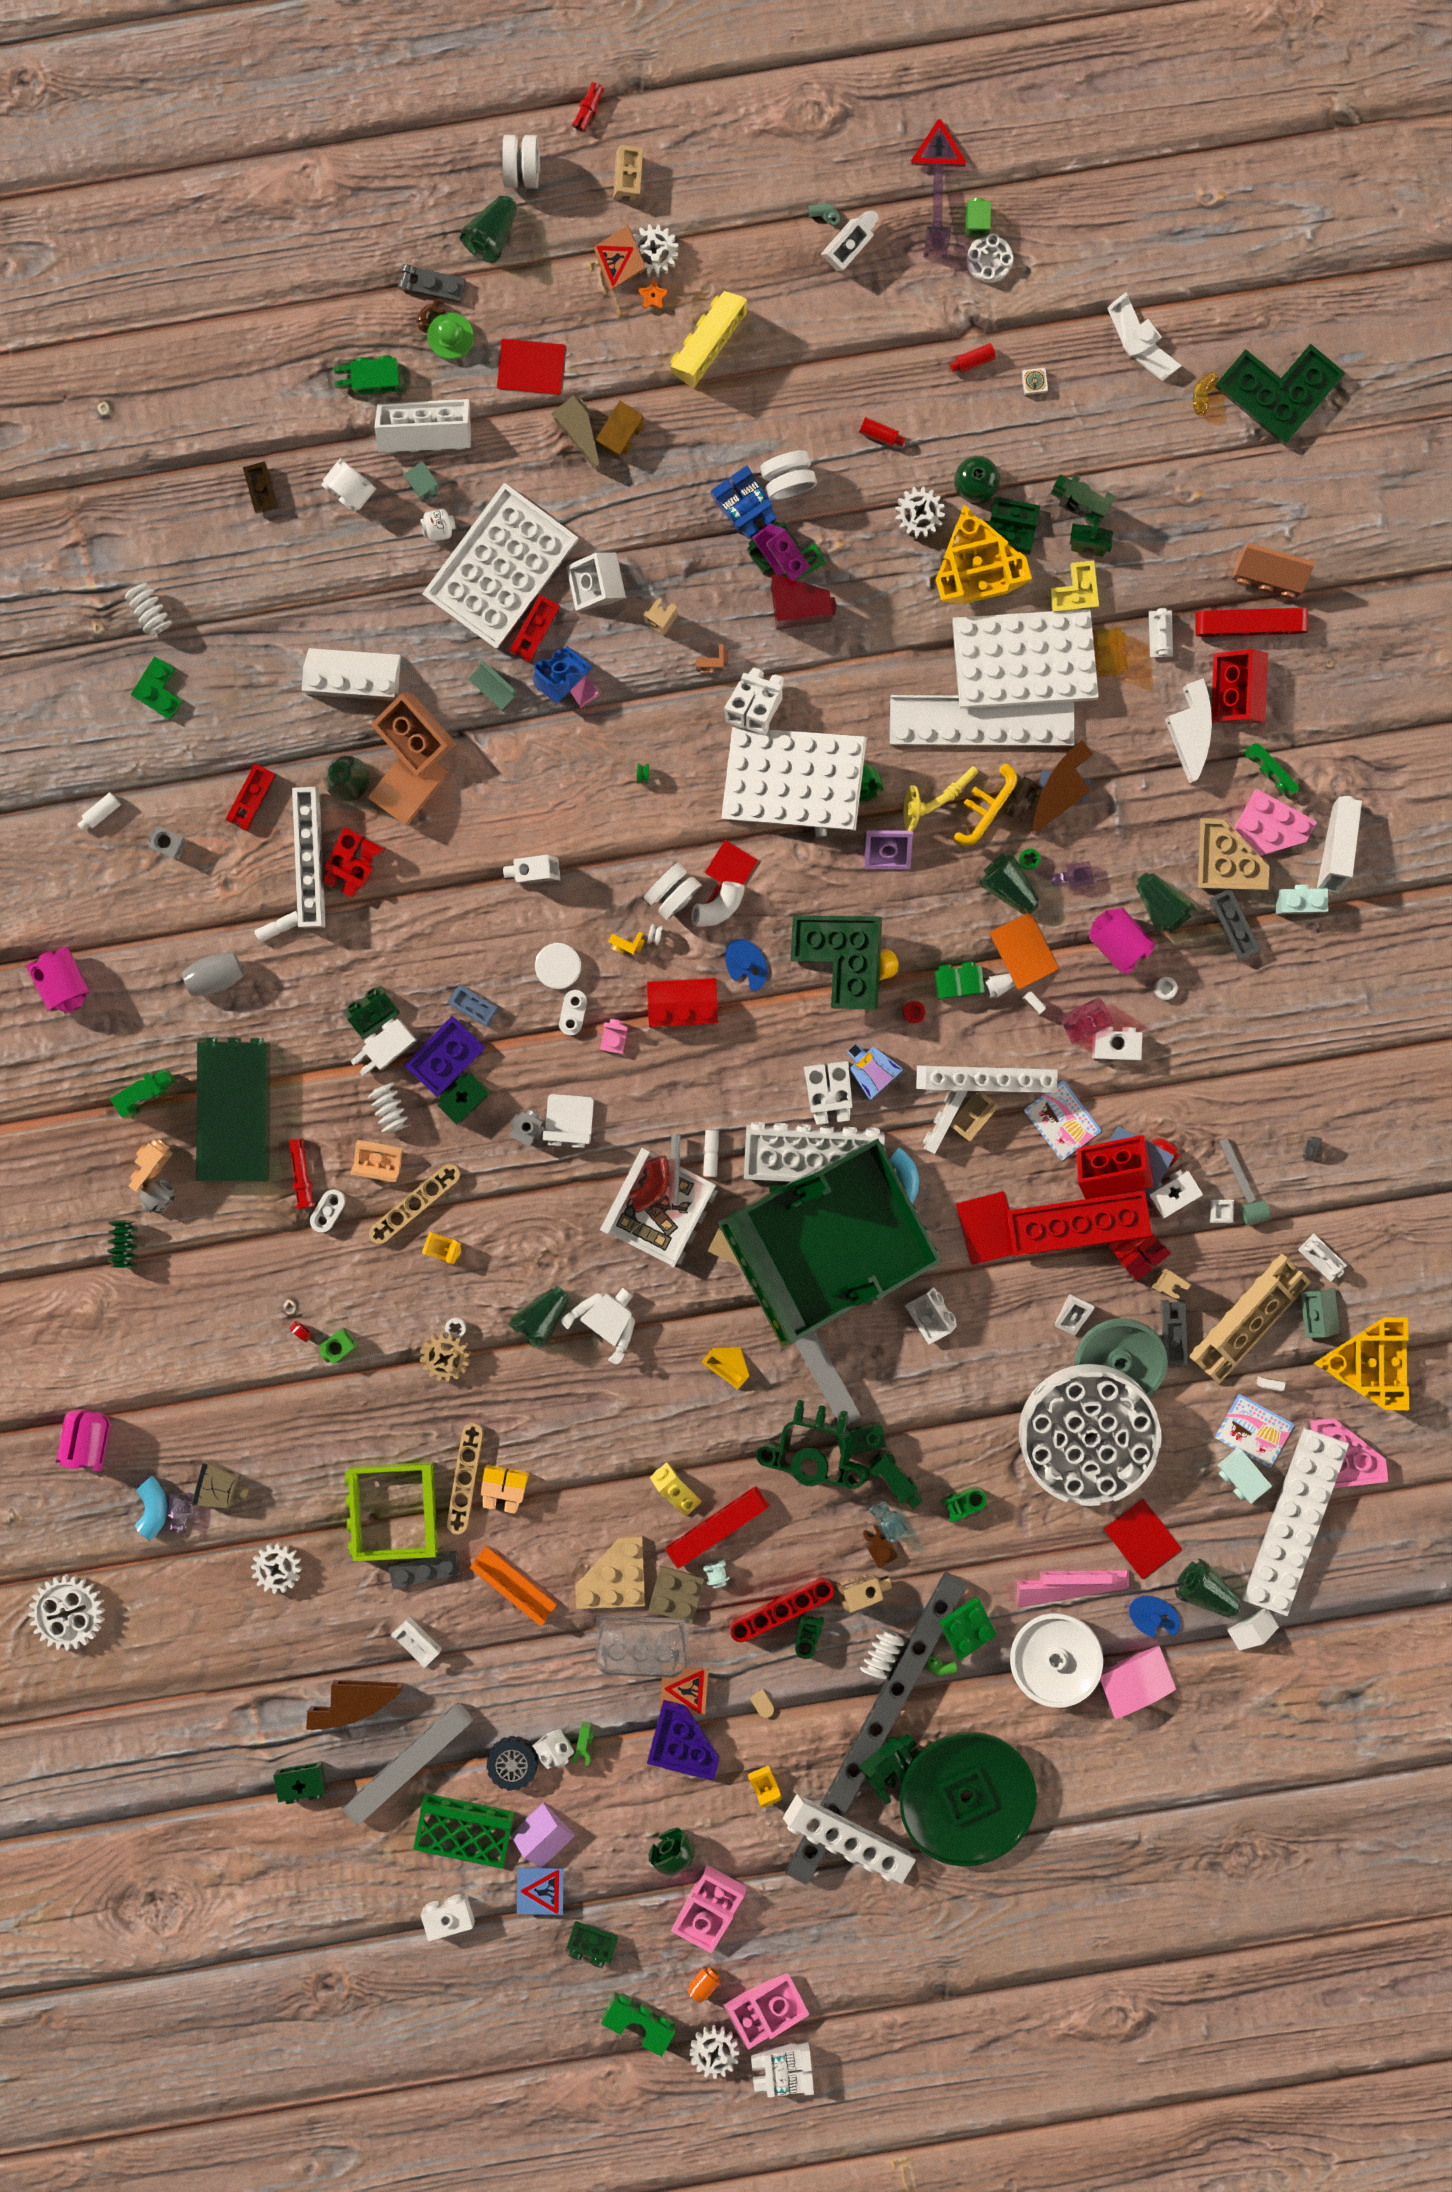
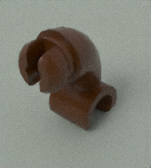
[416,299,446,331]

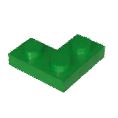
[130,656,183,721]

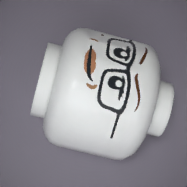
[420,509,456,542]

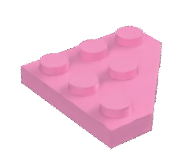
[1234,789,1317,856]
[1310,1418,1388,1488]

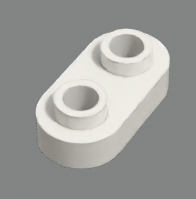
[559,990,587,1035]
[310,1189,346,1233]

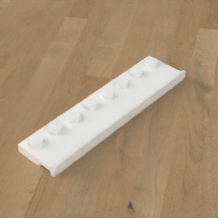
[890,695,1074,747]

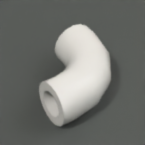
[691,881,745,927]

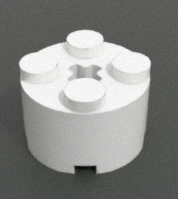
[321,458,377,512]

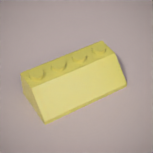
[670,291,747,389]

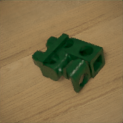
[1050,474,1116,526]
[868,1450,923,1510]
[858,1733,921,1804]

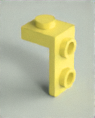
[650,1462,702,1516]

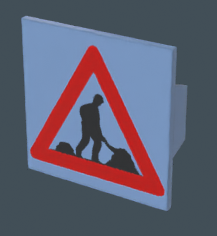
[517,1867,564,1915]

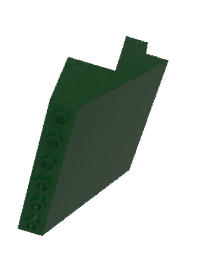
[718,1138,942,1346]

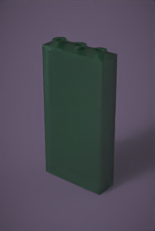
[196,1038,270,1181]

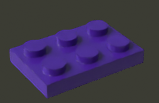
[404,1016,486,1097]

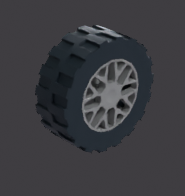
[486,1736,538,1791]

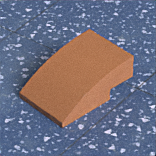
[368,758,449,827]

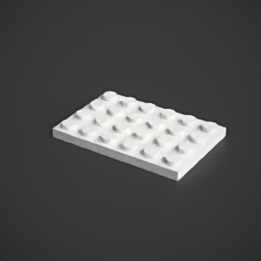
[422,483,579,650]
[952,609,1099,709]
[721,727,867,831]

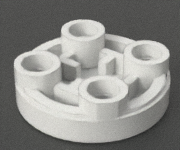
[966,234,1013,284]
[535,943,581,989]

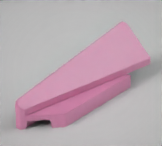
[1017,1570,1129,1607]

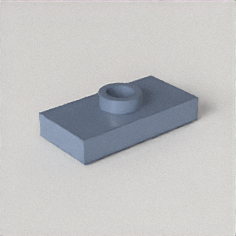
[447,984,499,1027]

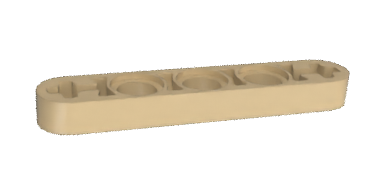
[369,1164,461,1244]
[447,1422,484,1534]

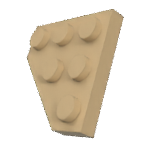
[1198,818,1270,890]
[575,1536,645,1609]

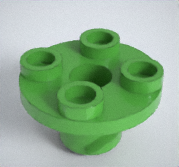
[427,313,474,360]

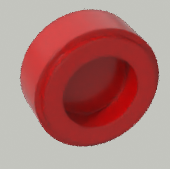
[902,1001,926,1024]
[290,1321,313,1342]

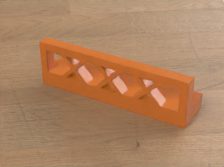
[470,1545,557,1626]

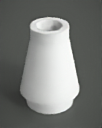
[984,973,1016,998]

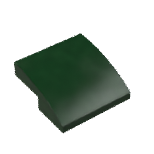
[989,496,1040,555]

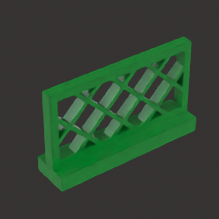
[413,1793,515,1869]

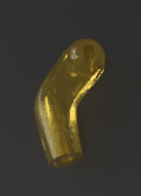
[1193,371,1218,416]

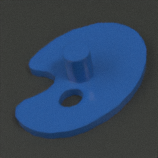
[725,939,767,991]
[1129,1595,1180,1637]

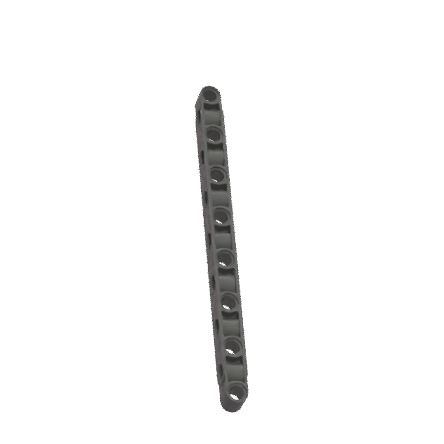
[785,1571,966,1885]

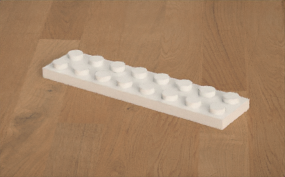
[1242,1427,1349,1616]

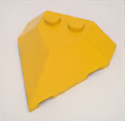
[936,504,1032,605]
[1314,1317,1409,1410]

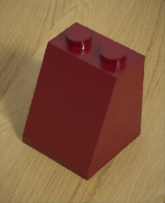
[770,574,836,630]

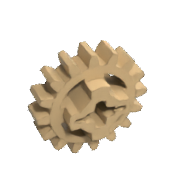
[420,1331,471,1382]

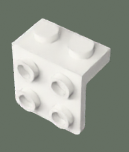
[543,1094,594,1148]

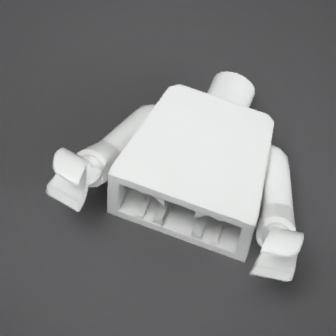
[561,1288,635,1364]

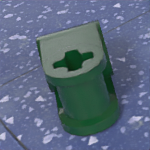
[794,1613,824,1659]

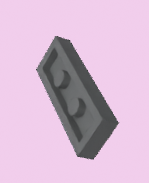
[1209,889,1261,961]
[388,1551,461,1589]

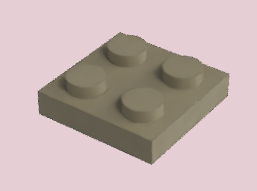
[648,1565,705,1623]

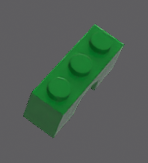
[601,1992,676,2057]

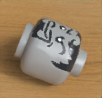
[140,1179,175,1213]

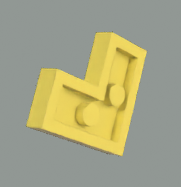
[1050,561,1099,612]

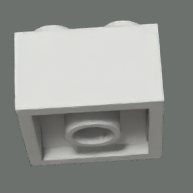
[566,553,626,611]

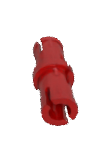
[572,82,604,132]

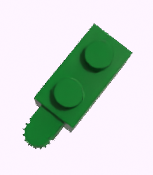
[333,355,401,395]

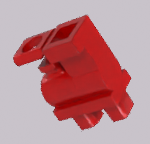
[322,827,386,898]

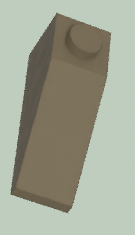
[552,396,601,472]

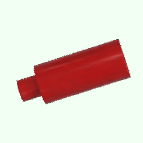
[949,343,996,373]
[859,417,906,447]

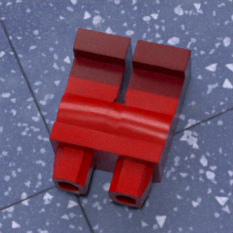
[1106,1233,1171,1282]

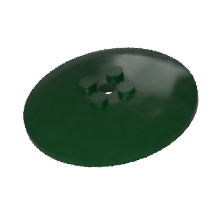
[899,1732,1037,1866]

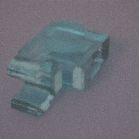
[869,1500,908,1544]

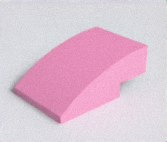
[1099,1646,1176,1720]
[671,1864,747,1954]
[723,1973,810,2050]

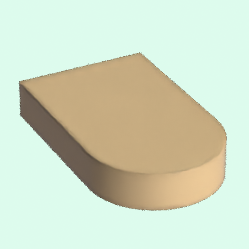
[749,1689,774,1718]

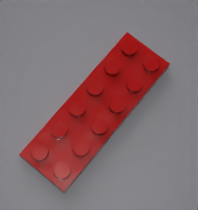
[1007,1190,1152,1257]

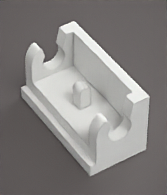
[391,1616,442,1668]

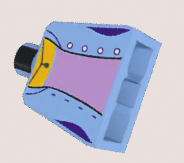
[847,1043,903,1100]

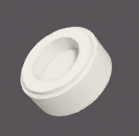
[1154,977,1178,1000]

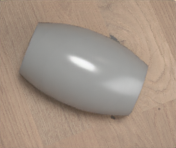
[182,952,244,996]

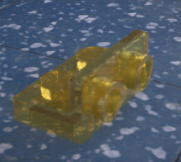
[1092,626,1128,677]

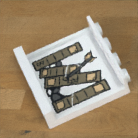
[600,1147,718,1268]

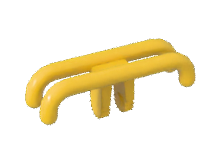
[953,764,1017,846]

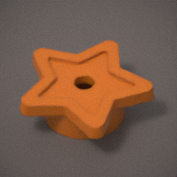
[638,280,668,309]

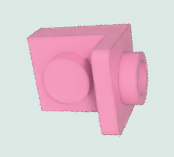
[600,1019,628,1054]

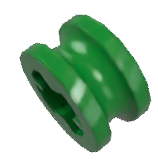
[637,763,649,784]
[1019,849,1040,870]

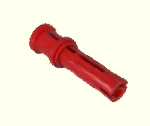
[289,1138,316,1209]

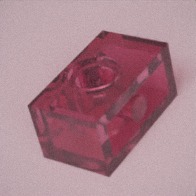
[1058,997,1114,1044]

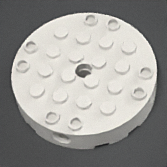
[1019,1364,1161,1506]

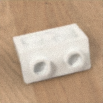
[905,1287,957,1345]

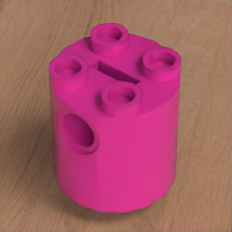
[1089,907,1155,975]
[25,947,90,1014]

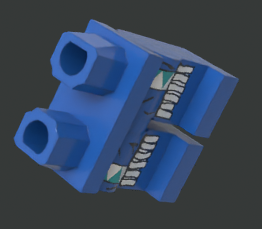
[711,466,776,540]

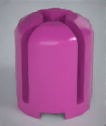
[55,1409,111,1471]

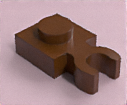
[863,1524,899,1568]

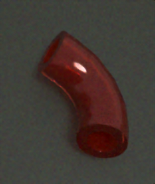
[630,1155,670,1213]

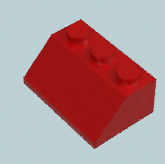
[1211,649,1268,724]
[647,978,718,1028]
[1076,1135,1153,1199]

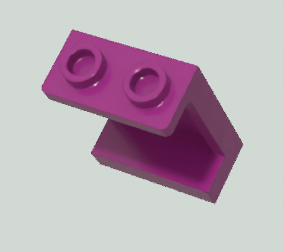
[752,524,811,581]

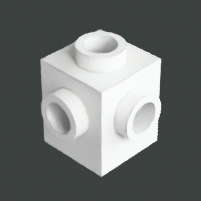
[533,1729,574,1769]

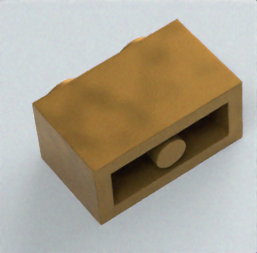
[596,400,645,460]

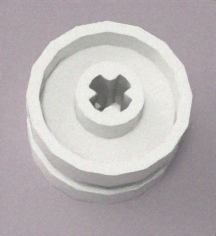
[503,135,540,189]
[760,450,817,500]
[643,862,702,921]

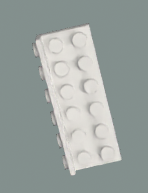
[744,1122,885,1182]

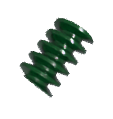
[107,1220,138,1268]

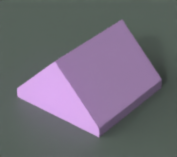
[864,830,913,869]
[510,1802,575,1868]

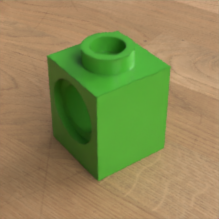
[965,198,991,236]
[319,1327,357,1364]

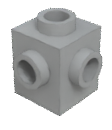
[509,1109,545,1147]

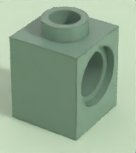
[403,462,441,502]

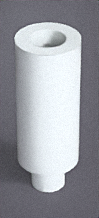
[77,792,121,831]

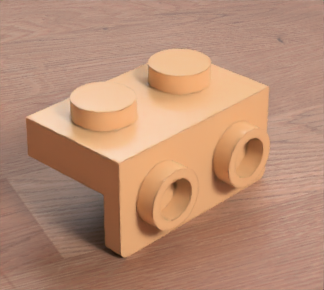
[351,1140,403,1183]

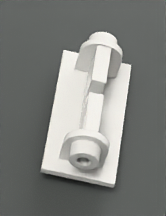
[1149,608,1173,657]
[1298,1233,1347,1282]

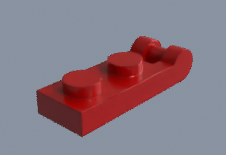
[509,595,560,663]
[226,763,277,831]

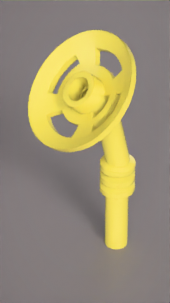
[903,766,979,831]

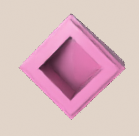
[569,676,599,708]

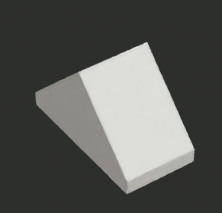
[1054,1294,1095,1336]
[1227,1608,1279,1650]

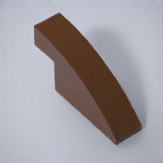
[1031,740,1093,834]
[306,1679,404,1730]

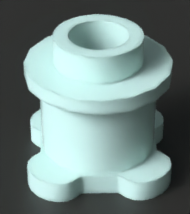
[703,1560,730,1588]

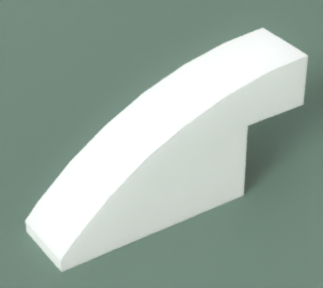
[1165,678,1212,784]

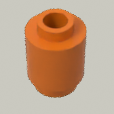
[687,1966,721,2003]

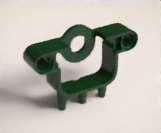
[756,1400,870,1489]

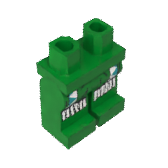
[110,1070,176,1119]

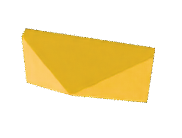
[701,1347,749,1390]

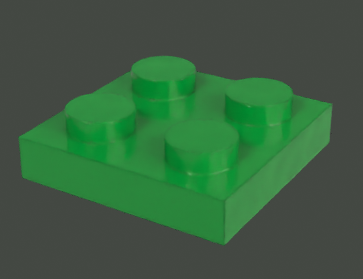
[939,1597,997,1661]

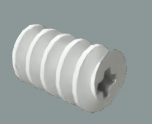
[125,583,172,636]
[368,1082,410,1134]
[860,1626,905,1679]

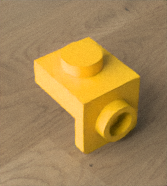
[608,932,646,955]
[422,1231,461,1265]
[748,1765,782,1808]

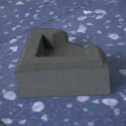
[1303,1136,1322,1160]

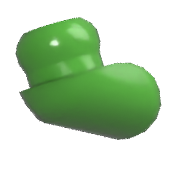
[925,1655,957,1676]

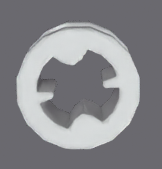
[647,924,663,946]
[445,1317,467,1339]

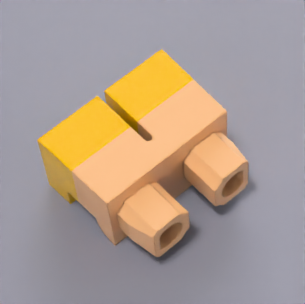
[481,1464,530,1514]

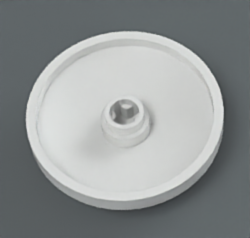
[1010,1613,1104,1708]

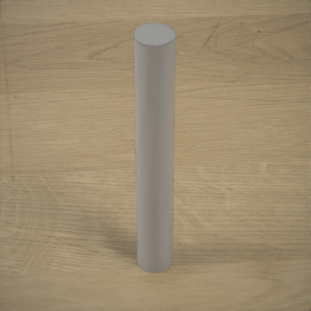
[669,1134,681,1203]
[1219,1138,1256,1204]

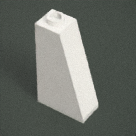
[1317,796,1362,893]

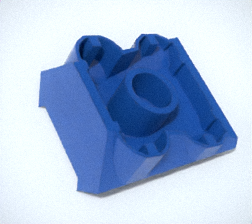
[533,646,592,705]

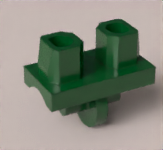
[1069,520,1113,557]

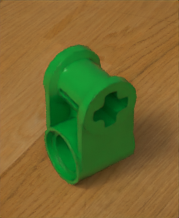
[940,1486,987,1522]

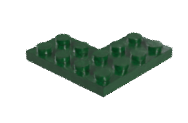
[1214,343,1345,445]
[790,915,882,1010]

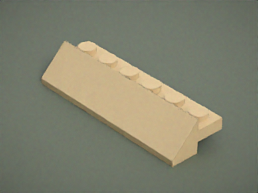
[1189,1253,1311,1384]

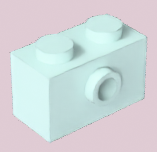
[1275,885,1328,914]
[1217,1448,1272,1504]

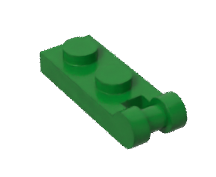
[1245,743,1300,797]

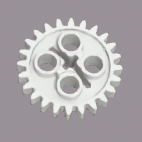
[28,1574,105,1651]

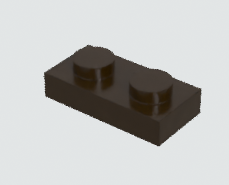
[243,461,278,514]

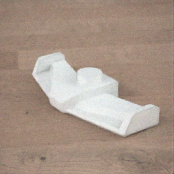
[1107,292,1182,381]

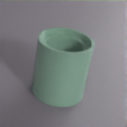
[1241,1200,1270,1226]

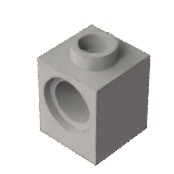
[148,826,187,860]

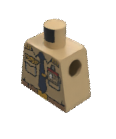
[834,1574,892,1613]

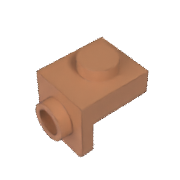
[696,644,728,675]

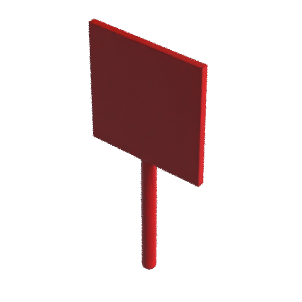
[705,840,758,904]

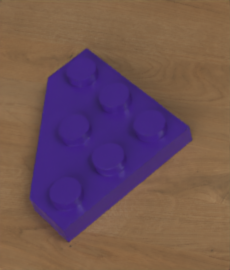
[647,1699,720,1781]

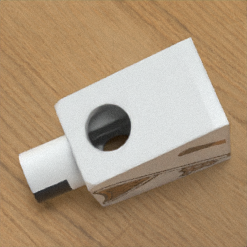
[503,855,560,884]

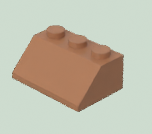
[1231,543,1315,599]
[370,692,457,776]

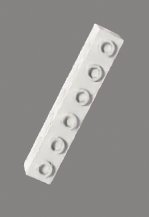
[292,787,326,929]
[916,1065,1058,1093]
[783,1794,916,1884]

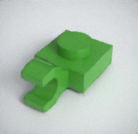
[573,1721,594,1766]

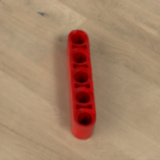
[1195,608,1308,637]
[664,1486,770,1569]
[730,1577,834,1643]

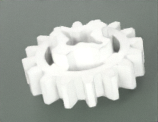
[633,224,678,277]
[895,487,945,539]
[251,1542,302,1594]
[690,2025,739,2079]

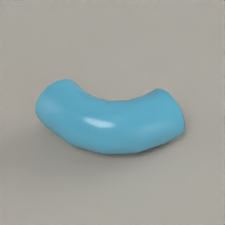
[889,1147,919,1204]
[135,1475,168,1540]

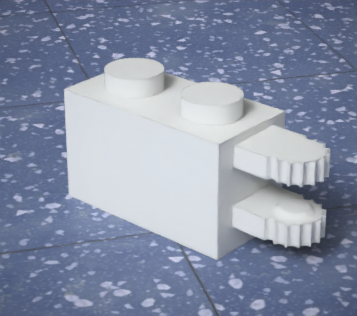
[820,211,879,271]
[350,1019,418,1076]

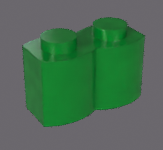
[934,961,985,999]

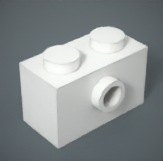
[421,1894,475,1941]

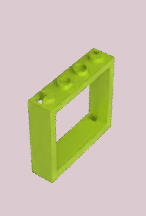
[344,1462,438,1561]

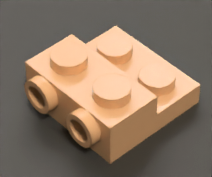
[129,1139,173,1192]

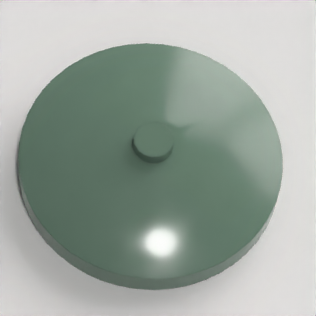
[1074,1318,1168,1397]

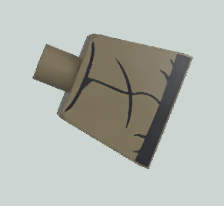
[191,1459,250,1508]

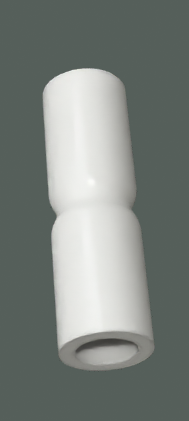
[254,911,298,943]
[703,1130,719,1177]

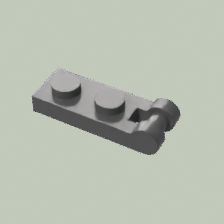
[398,264,466,303]
[1160,1299,1188,1365]

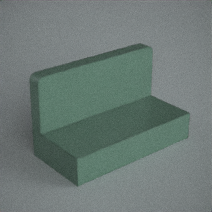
[468,660,518,712]
[1300,1288,1340,1338]

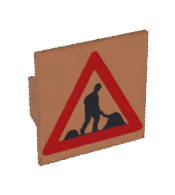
[593,225,646,290]
[659,1665,709,1715]

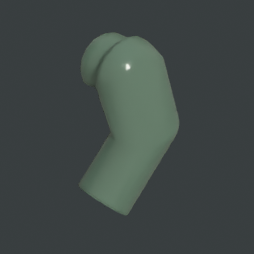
[808,203,841,225]

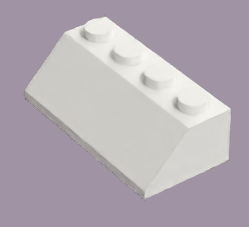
[375,399,471,453]
[302,648,401,701]

